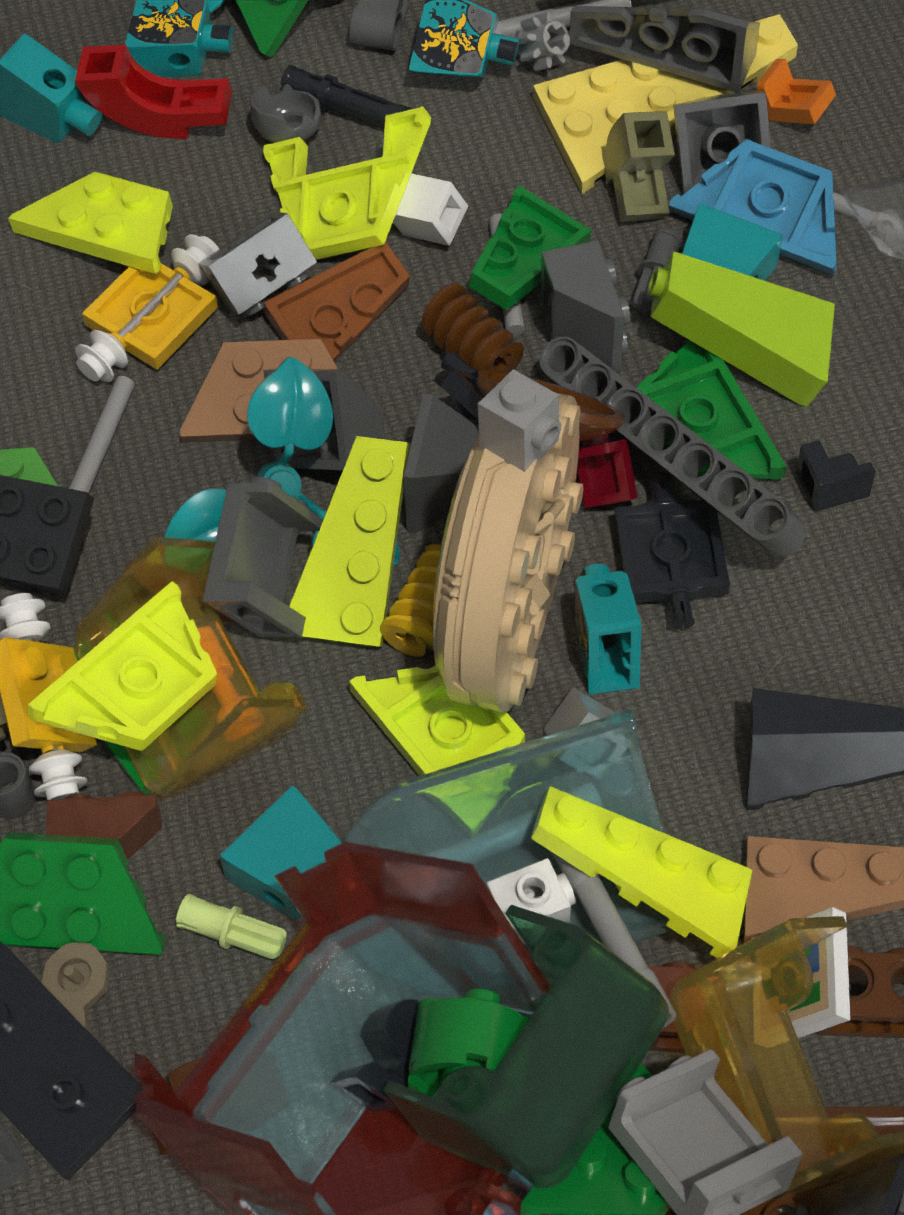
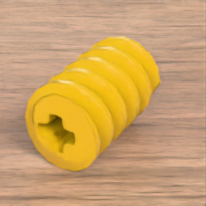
[380,544,441,657]

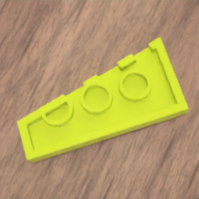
[289,436,410,647]
[531,786,752,964]

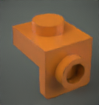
[756,58,836,124]

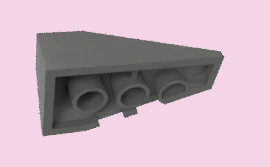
[569,6,760,92]

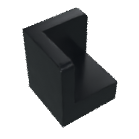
[796,440,876,512]

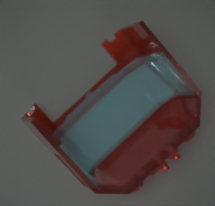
[135,842,567,1215]

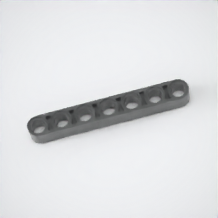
[539,337,806,557]

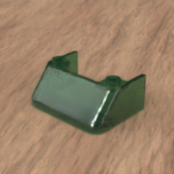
[384,905,669,1189]

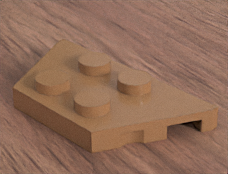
[180,338,338,443]

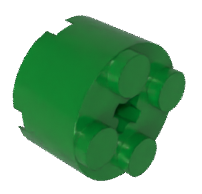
[408,989,532,1114]

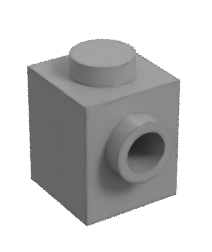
[478,369,561,472]

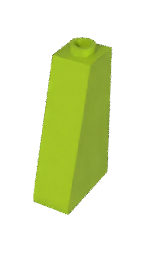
[647,251,835,407]

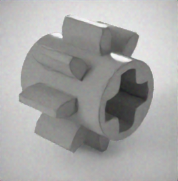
[516,12,571,71]

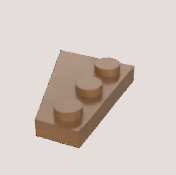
[743,836,904,945]

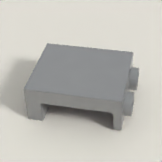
[608,1049,803,1215]

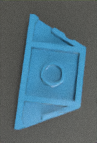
[668,139,837,275]

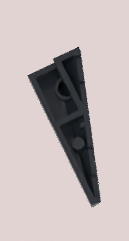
[746,688,904,810]

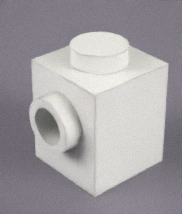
[393,174,468,246]
[487,858,576,951]

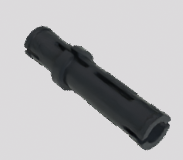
[280,65,413,128]

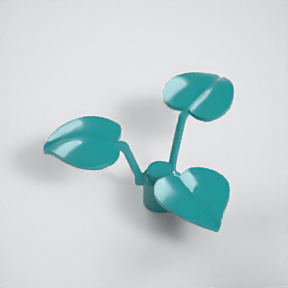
[161,357,400,575]

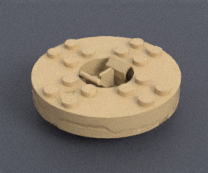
[433,393,583,713]

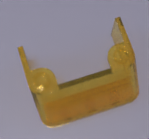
[669,916,904,1202]

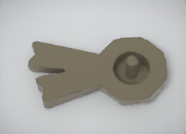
[42,942,111,1033]

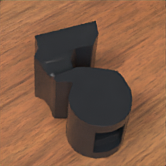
[330,999,420,1113]

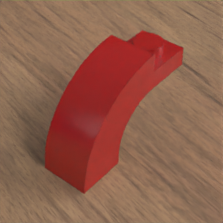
[75,44,233,139]

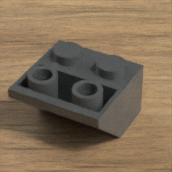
[540,241,630,375]

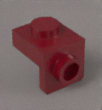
[577,434,638,508]

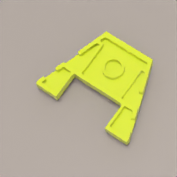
[263,107,431,260]

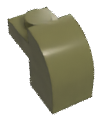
[605,111,675,222]

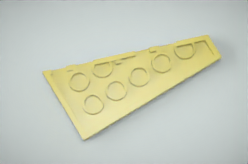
[533,14,798,194]

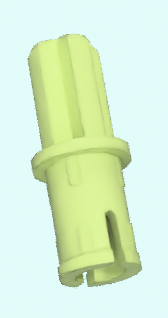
[176,894,287,959]

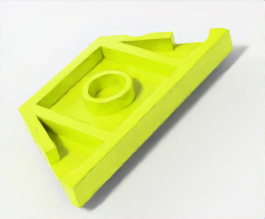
[8,172,173,274]
[27,581,217,751]
[349,665,525,836]

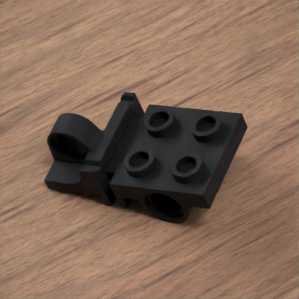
[0,475,95,594]

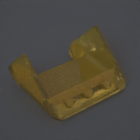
[75,537,308,795]

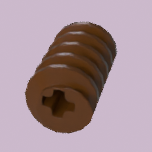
[421,282,524,373]

